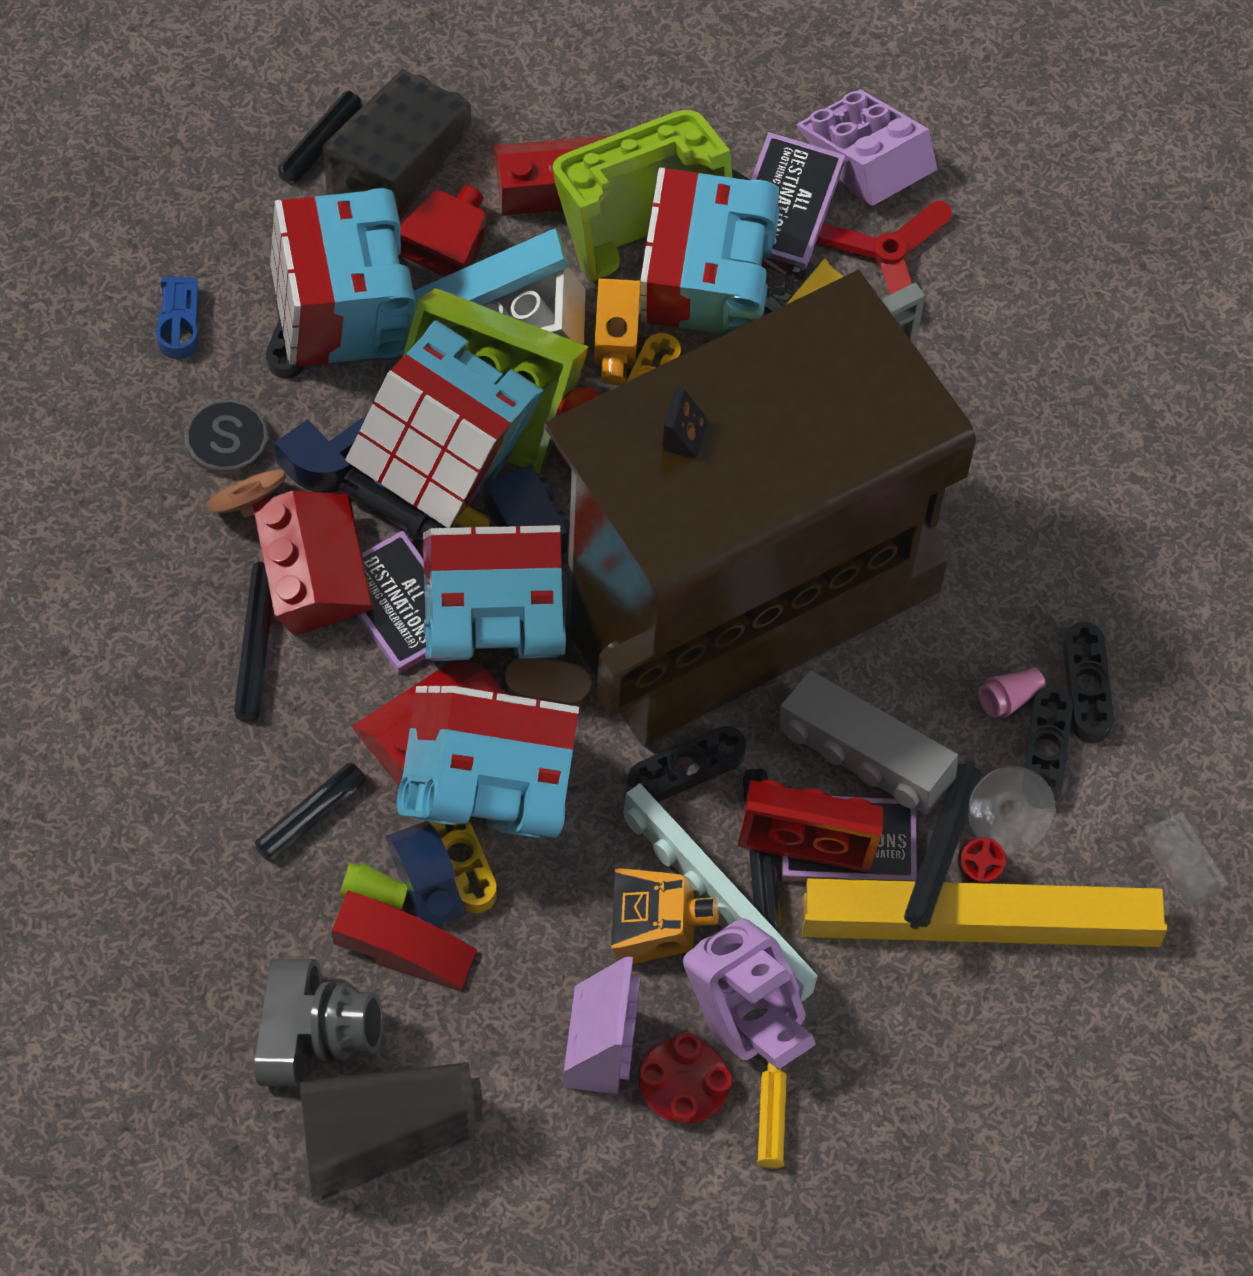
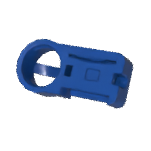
[156,277,199,359]

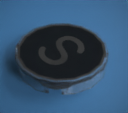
[184,398,269,478]

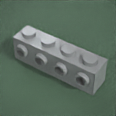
[780,670,958,815]

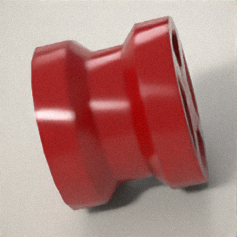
[957,838,1006,882]

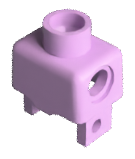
[683,918,816,1070]

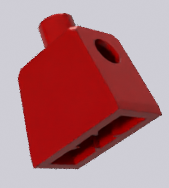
[400,186,486,277]

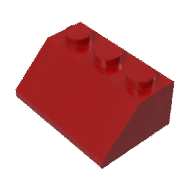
[493,135,612,215]
[253,490,374,636]
[352,660,506,787]
[737,780,883,873]

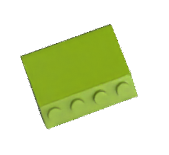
[402,288,589,474]

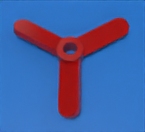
[816,200,952,295]

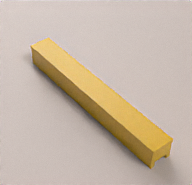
[802,879,1167,947]

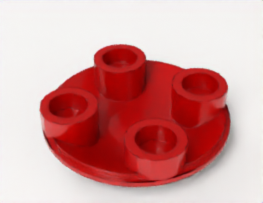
[639,1033,732,1124]

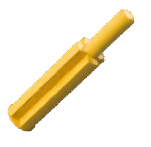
[756,1061,787,1169]

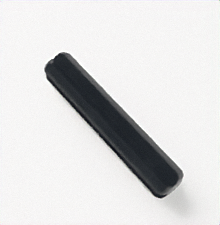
[278,91,362,184]
[255,762,365,861]

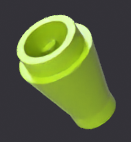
[339,861,408,910]

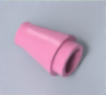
[978,667,1046,718]

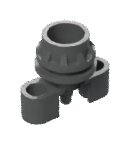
[254,959,383,1087]

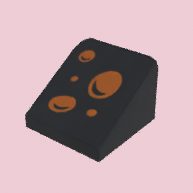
[662,388,707,458]

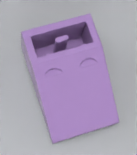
[796,89,938,206]
[563,957,640,1094]

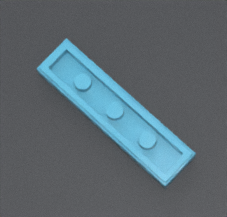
[414,228,569,306]

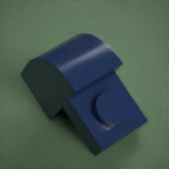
[274,418,364,493]
[386,821,466,926]

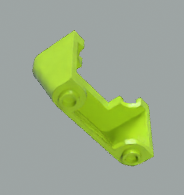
[552,110,733,282]

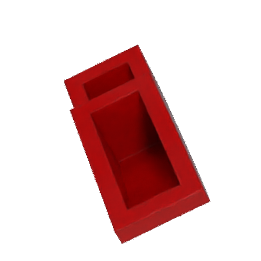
[332,891,477,992]

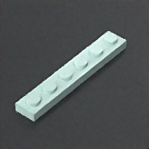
[623,783,818,1002]

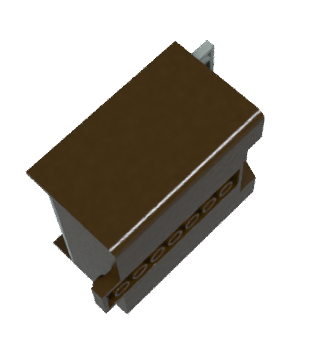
[544,270,976,746]

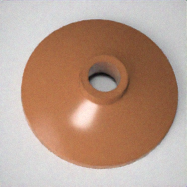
[205,470,286,517]

